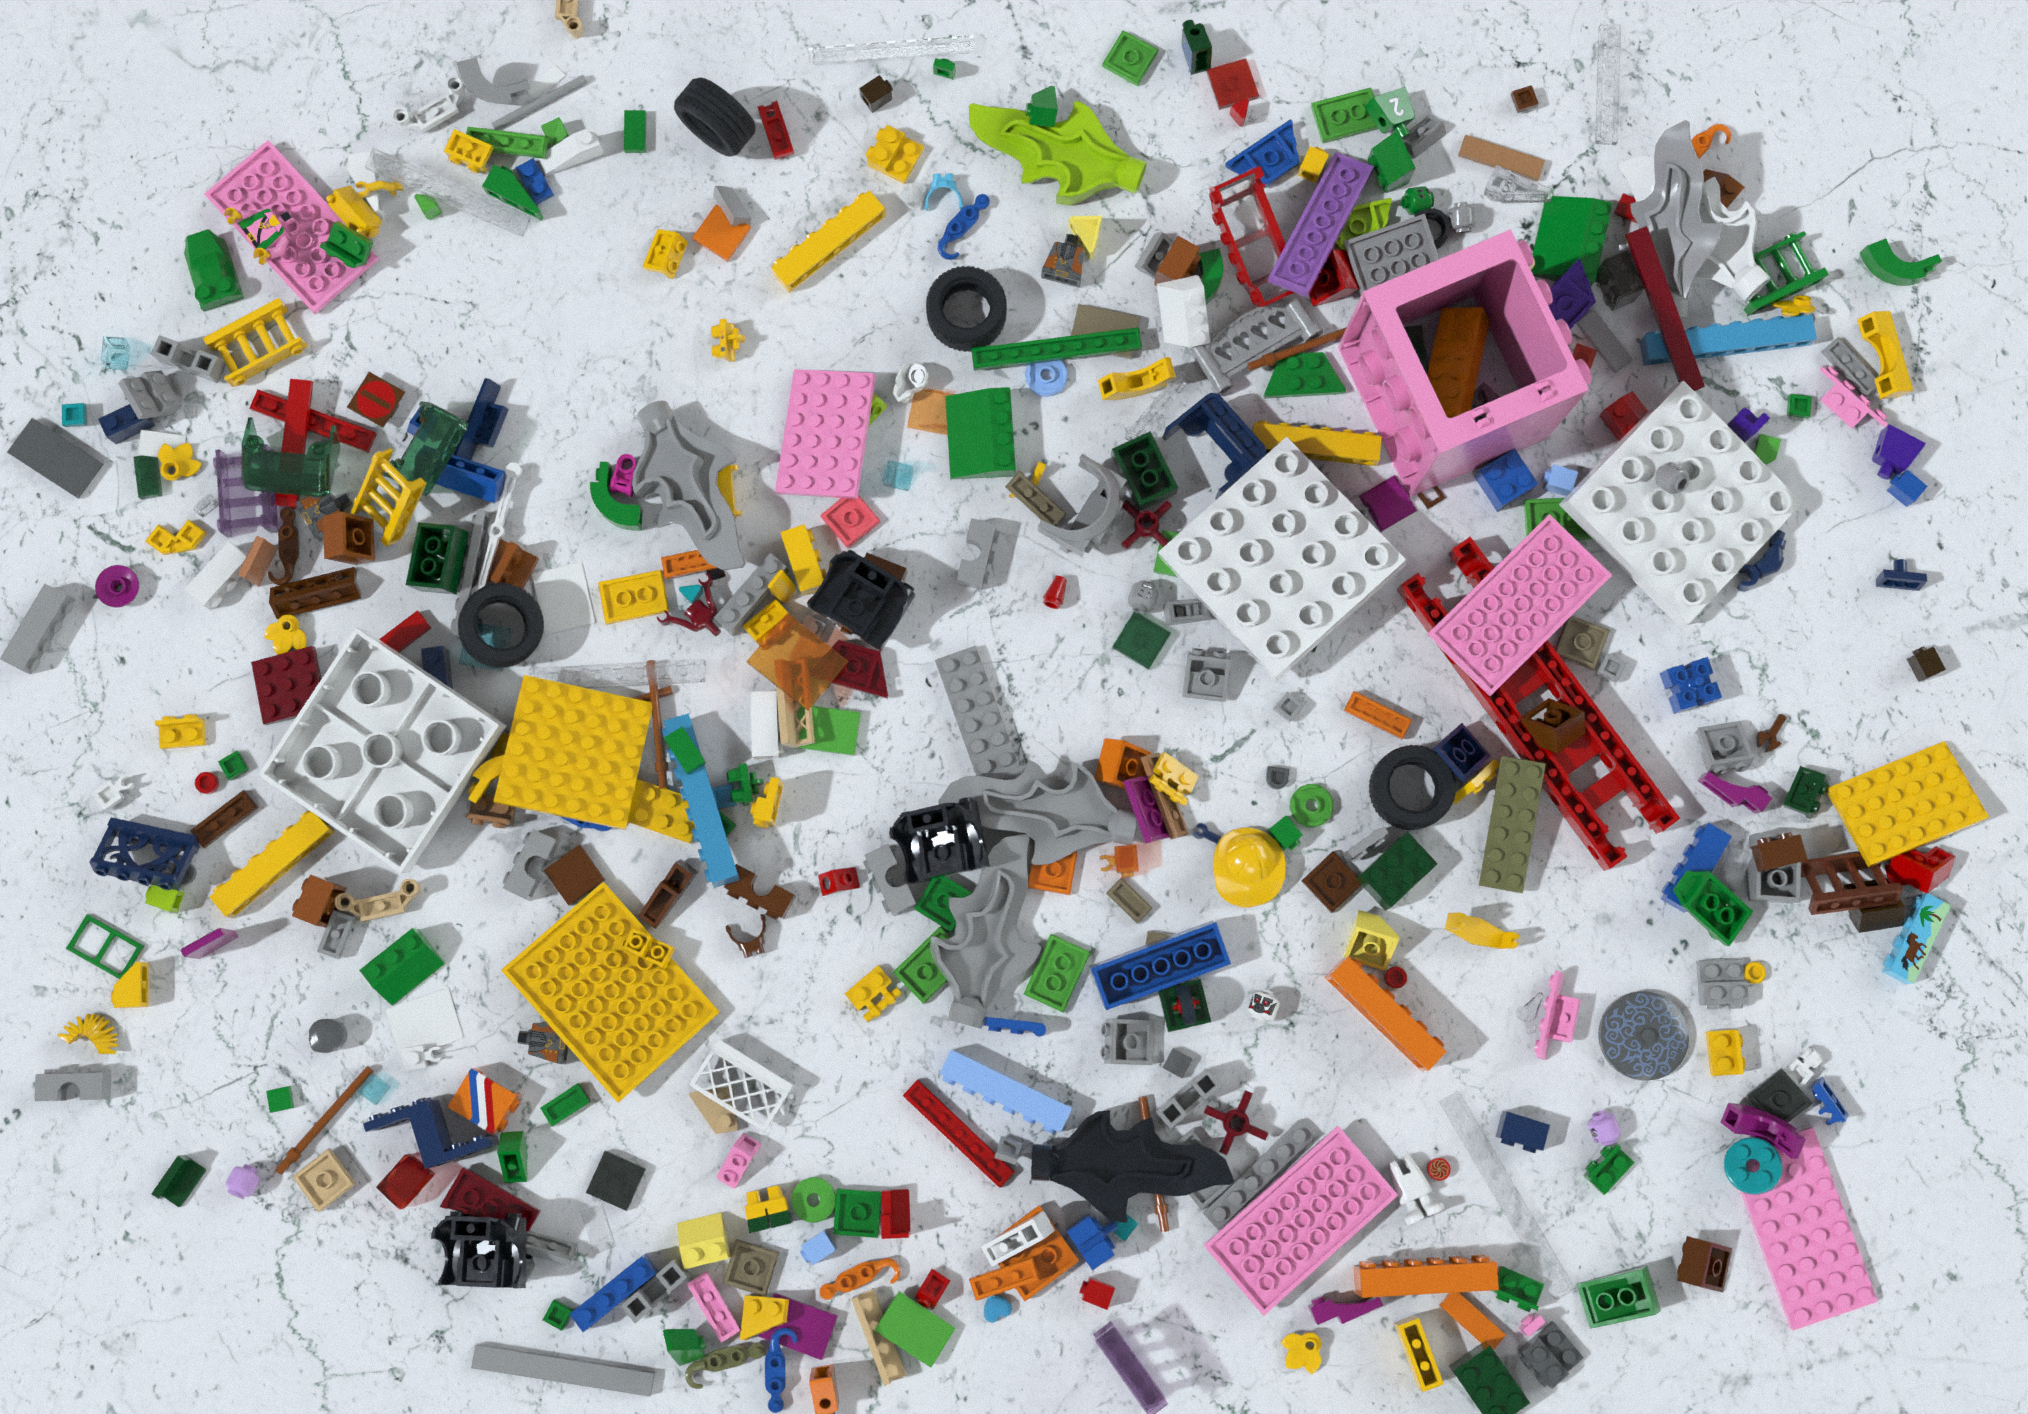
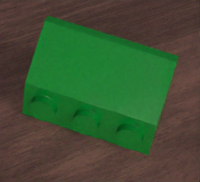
[359,928,446,1006]

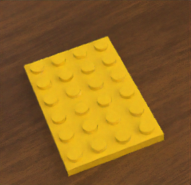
[1827,741,1989,868]

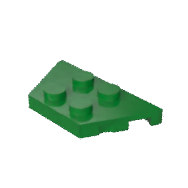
[1263,352,1346,399]

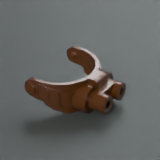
[725,914,766,958]

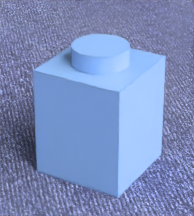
[1542,464,1578,496]
[800,1229,837,1265]

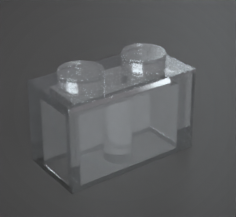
[1713,841,1753,892]

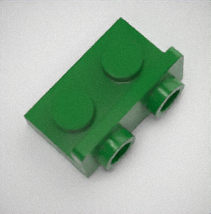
[320,221,373,268]
[1583,1143,1635,1195]
[1492,1266,1544,1313]

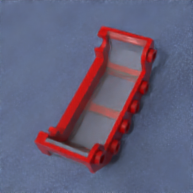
[1209,166,1294,307]

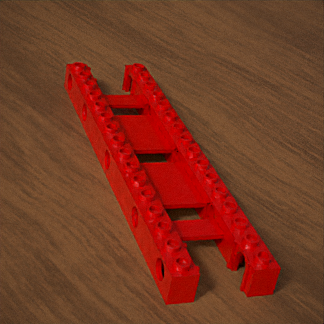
[1397,536,1681,871]

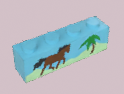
[1882,893,1951,984]

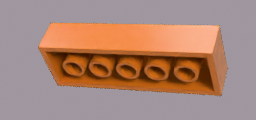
[1324,956,1447,1071]
[1353,1255,1499,1298]

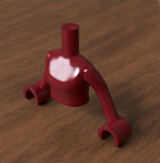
[657,573,721,637]

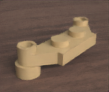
[555,0,583,39]
[335,879,421,922]

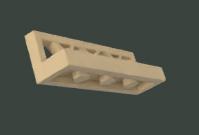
[774,658,815,748]
[851,1288,906,1386]

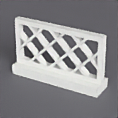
[689,1038,794,1133]

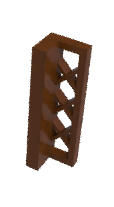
[269,567,361,619]

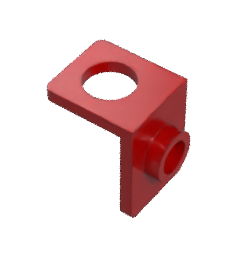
[818,867,860,896]

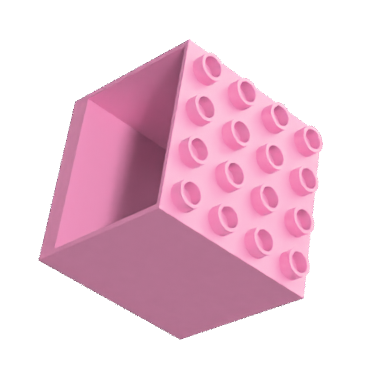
[1337,229,1592,497]

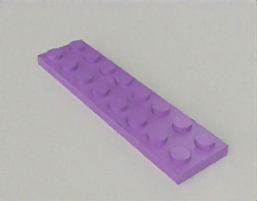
[1268,152,1374,297]

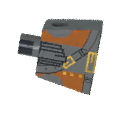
[1041,234,1084,288]
[295,490,353,542]
[517,1022,569,1064]

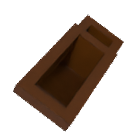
[638,859,698,929]

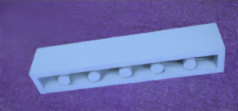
[940,1050,1072,1134]

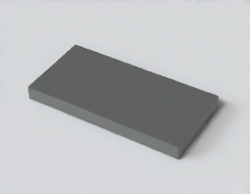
[7,418,104,499]

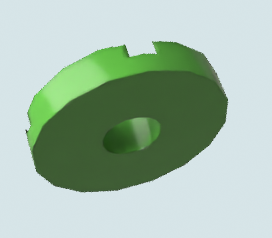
[1290,784,1333,828]
[791,1177,836,1223]

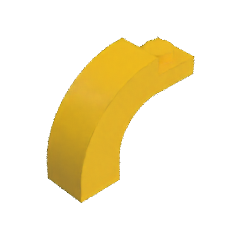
[1098,357,1176,400]
[467,755,504,804]

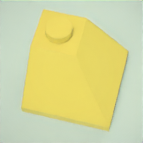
[1343,910,1400,971]

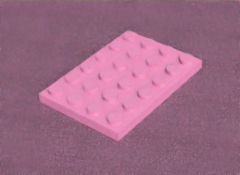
[775,369,876,499]

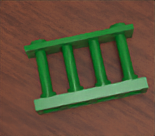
[1744,231,1829,316]

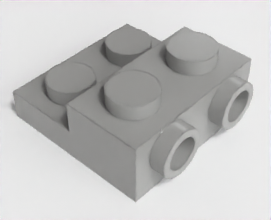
[118,370,182,419]
[1182,648,1231,702]
[1697,721,1754,776]
[1696,959,1749,1009]
[1100,1019,1153,1065]

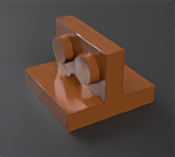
[488,539,539,589]

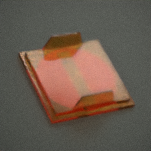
[907,388,954,435]

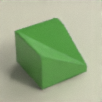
[541,117,569,147]
[414,194,442,220]

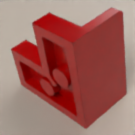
[1888,846,1956,894]
[881,1189,911,1239]

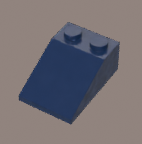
[1433,723,1491,782]

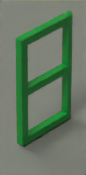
[66,914,144,979]

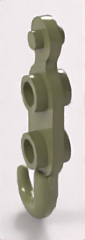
[685,1342,765,1389]

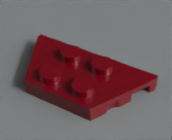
[809,640,888,699]

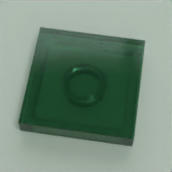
[1112,612,1171,670]

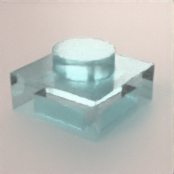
[357,1073,391,1105]

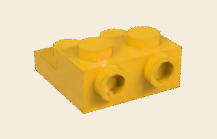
[866,125,924,184]
[750,777,784,829]

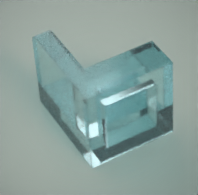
[101,336,130,370]
[883,460,914,491]

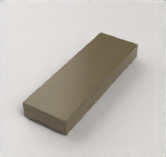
[1005,471,1067,526]

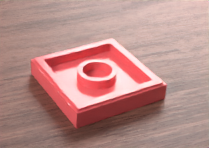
[820,495,880,549]

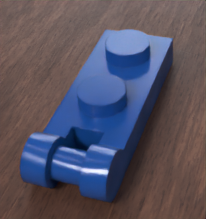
[984,1017,1046,1037]

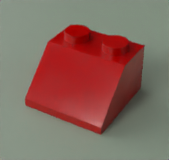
[1309,249,1359,306]
[1599,391,1648,441]

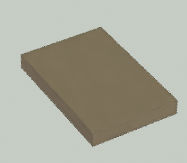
[1071,304,1140,359]

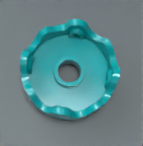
[1724,1137,1783,1195]

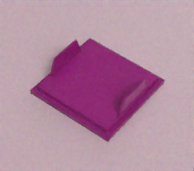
[1358,475,1417,532]

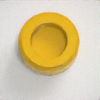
[1743,962,1766,984]

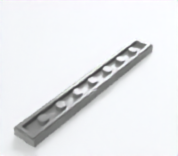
[471,1344,655,1397]

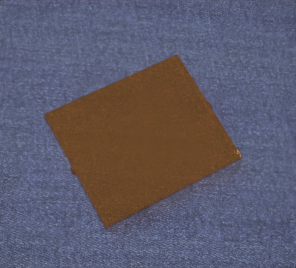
[746,613,848,711]

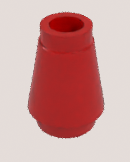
[1043,576,1067,609]

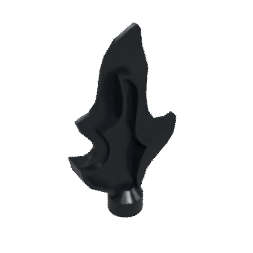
[1031,1110,1234,1223]

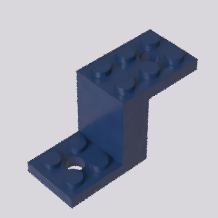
[363,1097,499,1169]

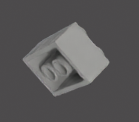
[1748,833,1801,904]

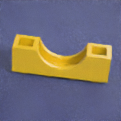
[1857,311,1914,399]

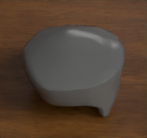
[308,1019,347,1053]

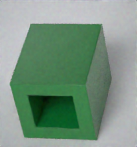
[1267,815,1303,851]

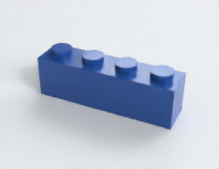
[414,446,505,503]
[1661,823,1732,913]
[569,1254,659,1332]

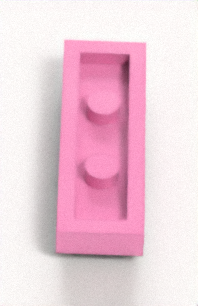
[687,1271,741,1343]

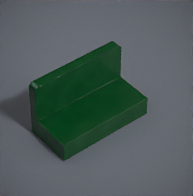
[151,1155,206,1207]

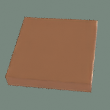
[238,536,278,587]

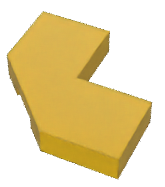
[145,519,207,555]

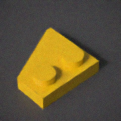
[1453,759,1500,804]
[740,1295,789,1340]

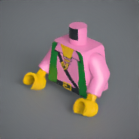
[224,207,295,265]

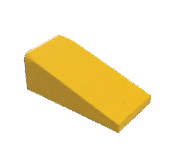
[768,570,797,604]

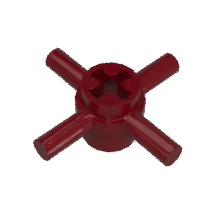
[1121,500,1172,550]
[1204,1090,1268,1156]

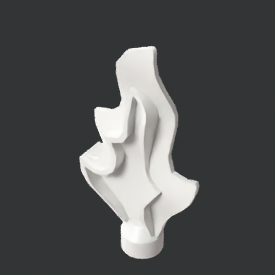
[1618,155,1771,302]

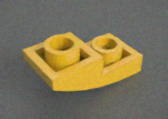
[623,928,675,969]

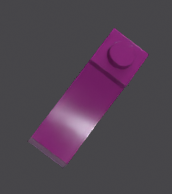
[1697,771,1772,814]
[1308,1295,1383,1325]

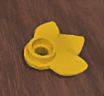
[1772,295,1816,316]
[158,443,202,481]
[264,614,307,655]
[1281,1332,1322,1374]

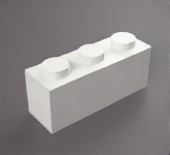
[184,541,247,610]
[750,691,784,759]

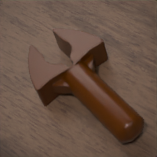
[1757,714,1786,752]

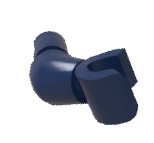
[1737,530,1786,592]

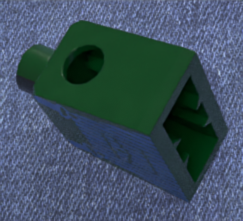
[1181,20,1212,75]

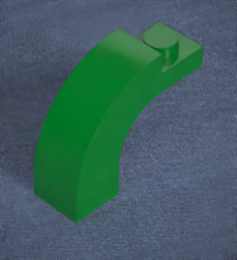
[1860,239,1942,286]
[1198,248,1223,305]
[590,461,643,531]

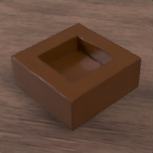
[1510,85,1539,113]

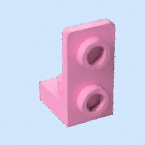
[717,1132,762,1189]

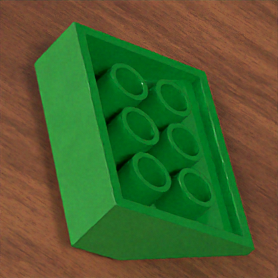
[1531,196,1613,287]
[945,387,1016,480]

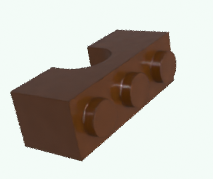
[724,864,796,920]

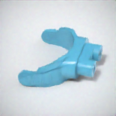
[924,173,963,211]

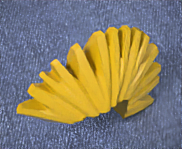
[57,1014,118,1054]

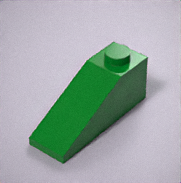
[482,165,543,221]

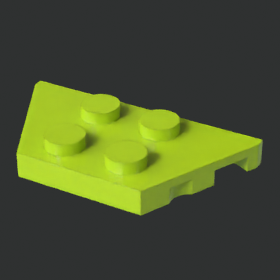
[1335,198,1392,250]

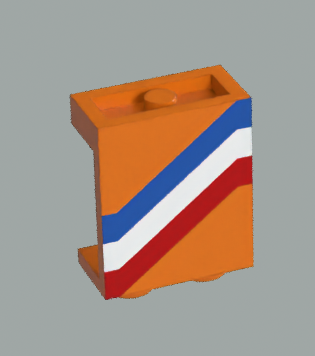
[447,1068,521,1135]

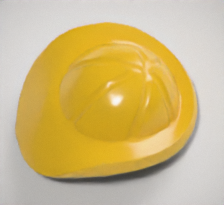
[1213,827,1287,908]

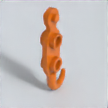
[1691,124,1732,159]
[819,1258,901,1300]

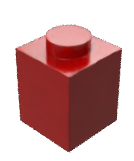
[1079,1277,1115,1310]

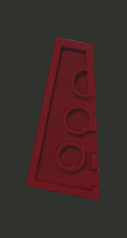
[440,1167,541,1231]

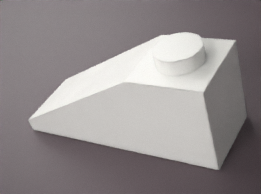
[539,126,605,176]
[346,151,384,219]
[981,1211,1055,1267]

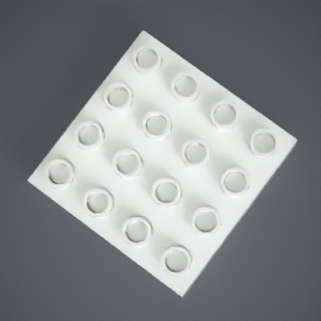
[1559,381,1803,626]
[1158,437,1406,682]
[258,628,506,873]

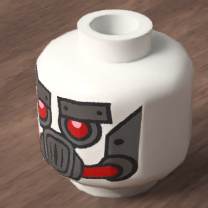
[1248,989,1280,1024]

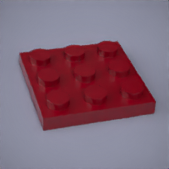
[251,646,322,725]

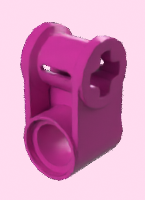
[610,454,638,498]

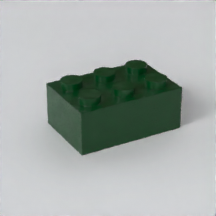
[1111,431,1179,511]
[405,522,469,595]
[1356,831,1438,911]
[1449,1341,1530,1414]

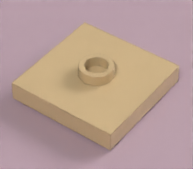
[292,1148,357,1213]

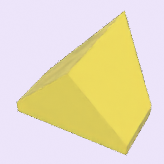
[1068,216,1102,260]

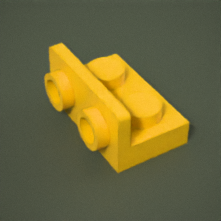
[443,129,494,174]
[642,229,688,279]
[742,599,796,651]
[155,714,206,750]
[1706,1029,1746,1076]

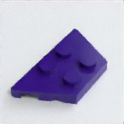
[1548,258,1596,329]

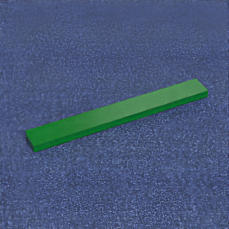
[971,327,1142,371]

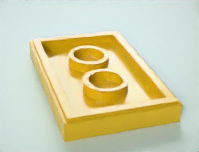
[598,570,670,625]

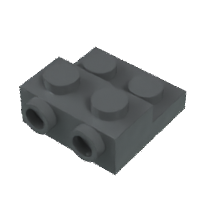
[1518,1321,1584,1389]

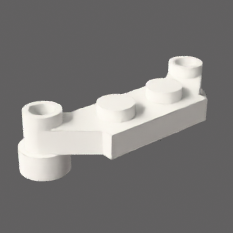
[391,75,465,133]

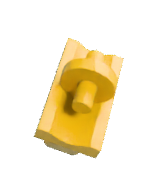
[711,319,745,362]

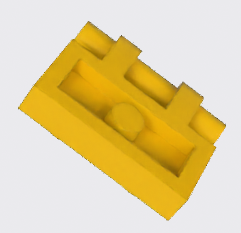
[1149,752,1199,806]
[844,965,902,1023]

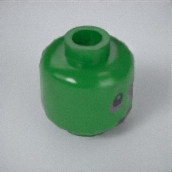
[1401,186,1434,215]

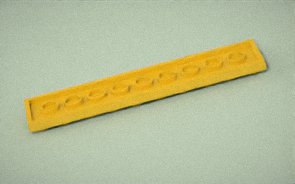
[490,732,695,844]

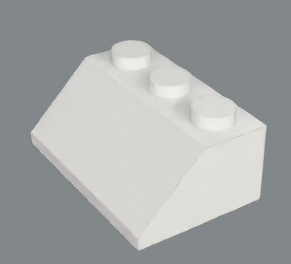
[1157,275,1210,348]

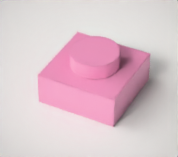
[1518,1313,1546,1337]

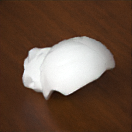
[892,362,929,403]

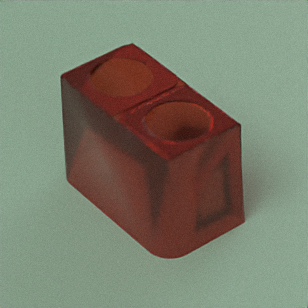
[376,1154,436,1210]

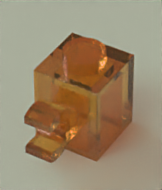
[1099,845,1139,878]

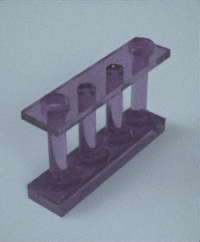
[213,444,279,538]
[1093,1321,1168,1414]

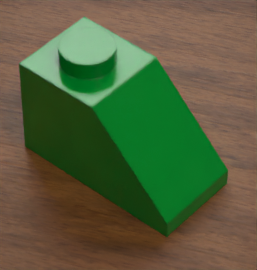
[1025,86,1058,127]
[497,1131,528,1183]
[663,1329,707,1366]

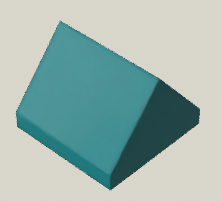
[679,584,703,604]

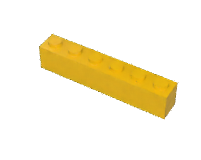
[771,190,886,293]
[1251,420,1382,466]
[209,810,335,918]

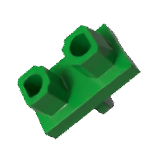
[726,763,764,806]

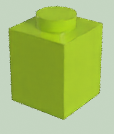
[145,885,186,913]

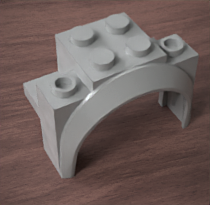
[1038,453,1128,557]

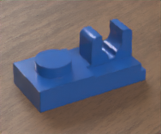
[1812,1077,1848,1125]

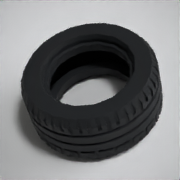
[674,77,756,157]
[926,266,1007,352]
[458,583,544,668]
[1369,745,1456,830]

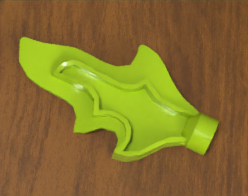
[969,101,1147,206]

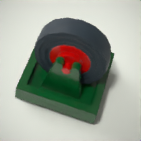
[1158,979,1211,1032]

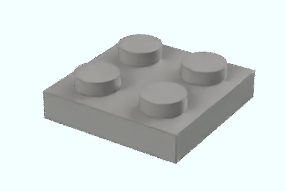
[1341,826,1388,862]

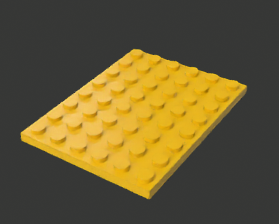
[501,882,720,1104]

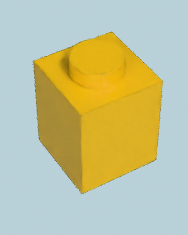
[1297,146,1329,184]

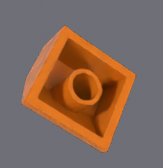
[1094,738,1152,790]

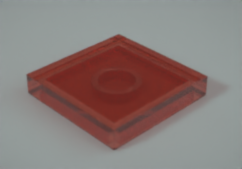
[1206,58,1259,110]

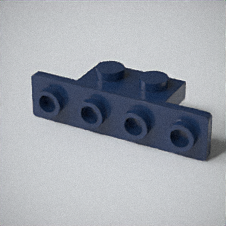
[454,378,509,460]

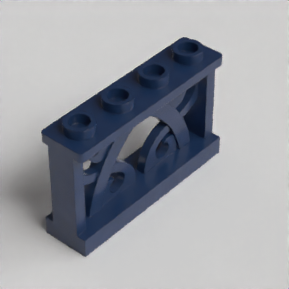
[89,817,200,891]

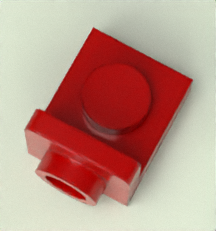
[915,1269,951,1309]

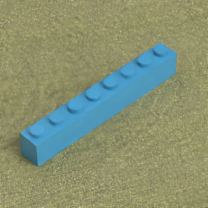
[1640,313,1817,366]
[661,713,740,888]

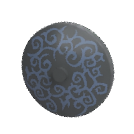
[1598,991,1689,1081]

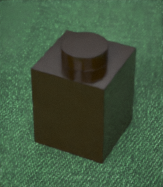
[859,75,893,113]
[1907,646,1946,682]

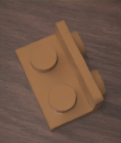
[465,795,516,829]

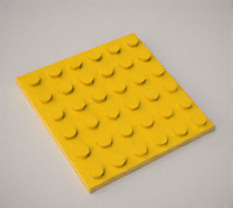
[494,675,653,830]

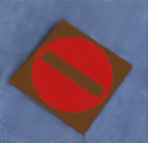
[347,372,406,428]

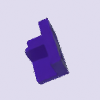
[1726,408,1770,443]

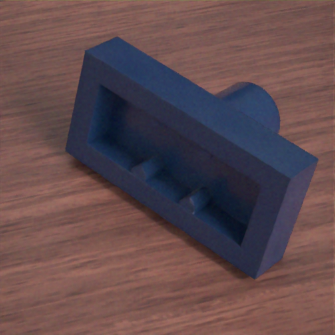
[1876,559,1927,591]

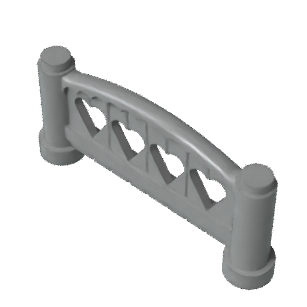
[1190,290,1323,395]

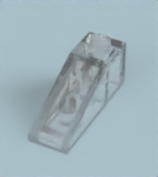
[1484,165,1555,203]

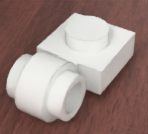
[1784,1047,1823,1089]

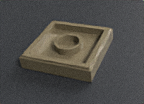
[1555,615,1610,671]
[723,1239,780,1297]

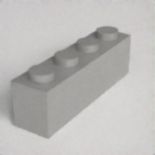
[714,553,789,636]
[0,583,75,674]

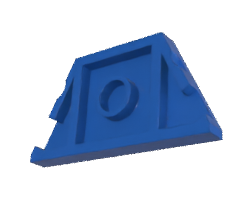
[1225,119,1300,188]

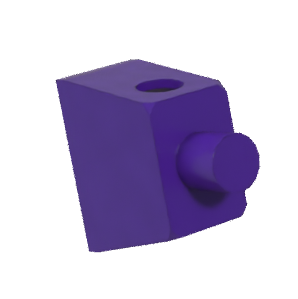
[1872,424,1926,480]

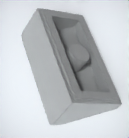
[1403,114,1446,158]
[713,186,751,227]
[1135,232,1174,279]

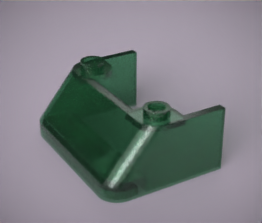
[383,401,468,496]
[241,417,341,497]

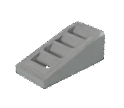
[1163,599,1212,625]

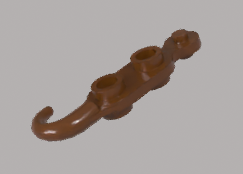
[268,507,299,585]

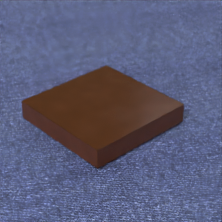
[544,844,605,906]
[1301,851,1361,913]

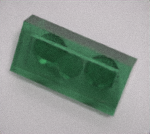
[133,455,163,500]

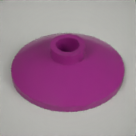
[95,565,139,608]

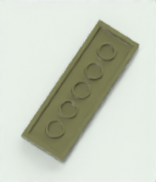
[1479,756,1546,894]

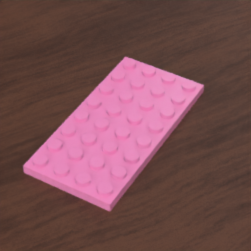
[204,140,379,315]
[1427,514,1612,696]
[1203,1126,1398,1316]
[1740,1127,1878,1330]

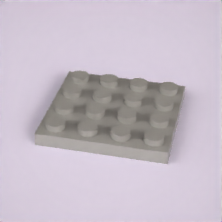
[1343,214,1440,296]

